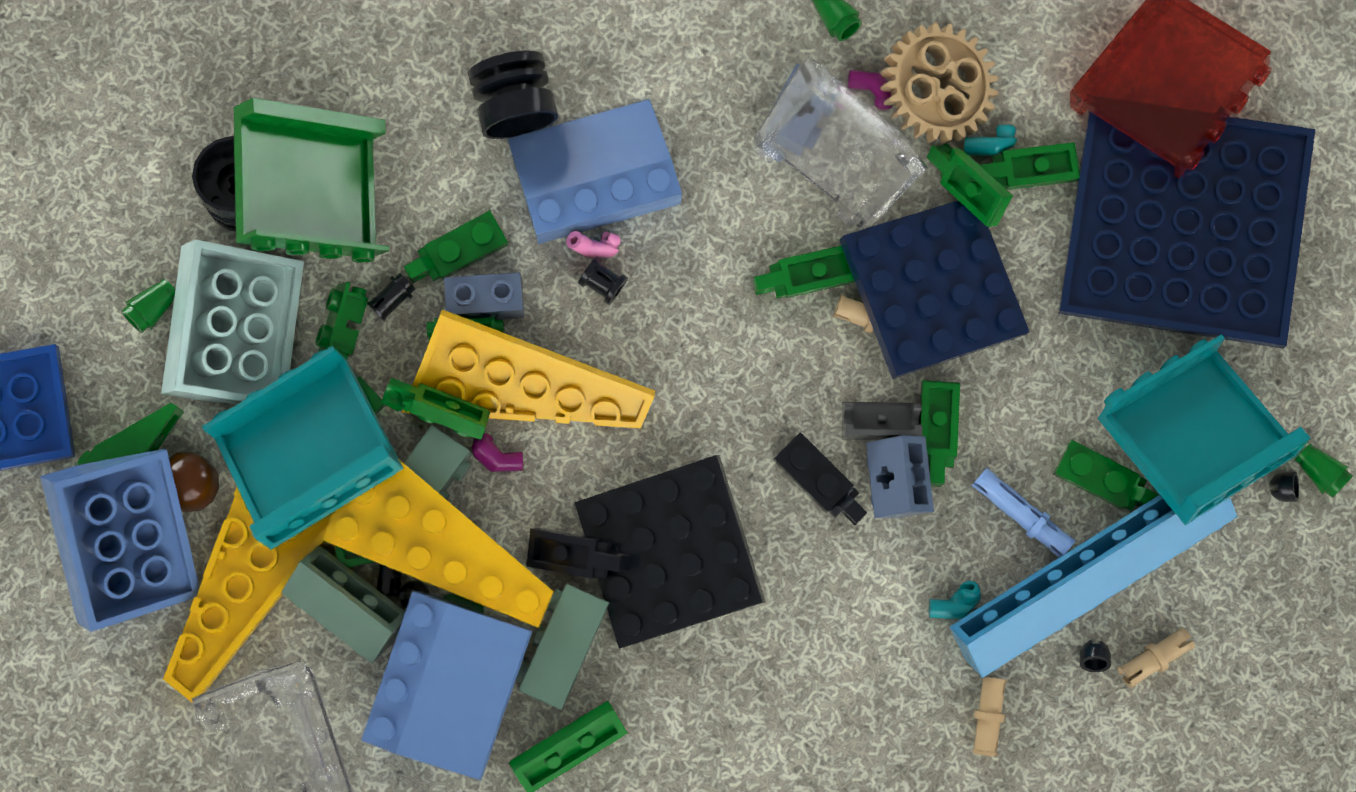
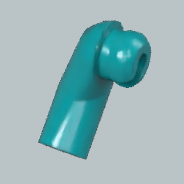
[964,125,1018,156]
[928,580,981,619]

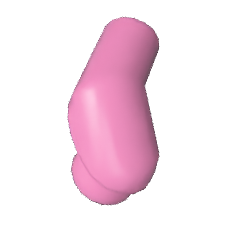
[566,231,621,258]

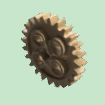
[880,22,999,144]

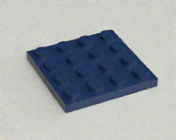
[839,200,1030,379]

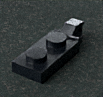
[773,432,867,526]
[526,528,631,579]

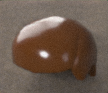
[169,452,219,512]

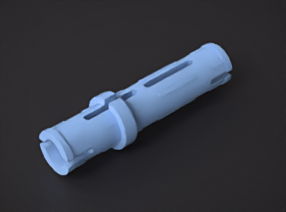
[971,467,1076,558]

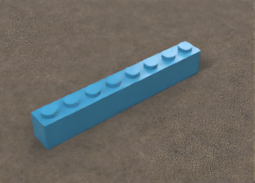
[950,495,1237,678]

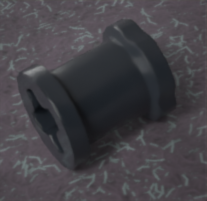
[578,256,628,305]

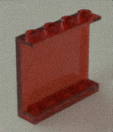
[1070,0,1272,178]

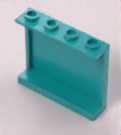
[1098,334,1311,525]
[202,346,404,550]

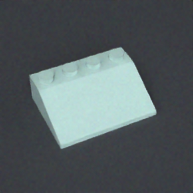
[161,239,304,404]

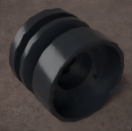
[467,50,558,139]
[192,136,236,231]

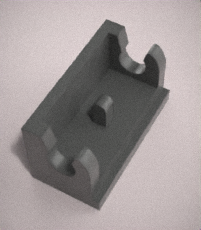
[842,402,922,440]

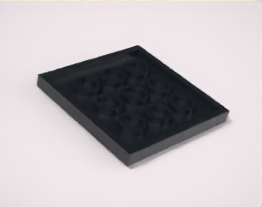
[574,455,766,649]

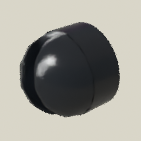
[1270,472,1299,502]
[399,580,430,609]
[1080,640,1111,672]

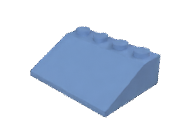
[508,99,682,244]
[40,449,200,632]
[361,591,532,780]

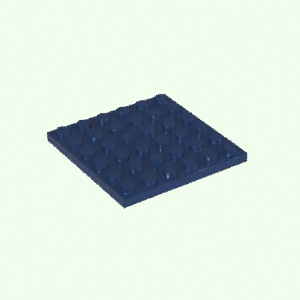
[1058,97,1316,349]

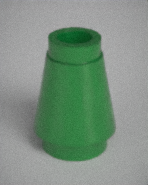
[811,0,862,41]
[121,278,175,333]
[1295,444,1353,498]

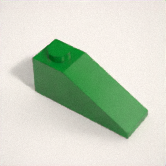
[75,402,184,466]

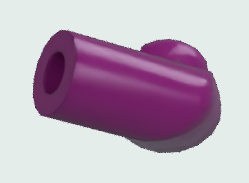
[847,70,894,110]
[471,433,524,472]

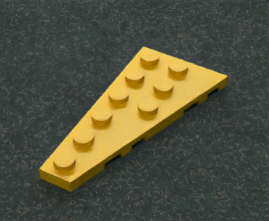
[402,309,655,429]
[322,460,554,628]
[163,487,333,704]

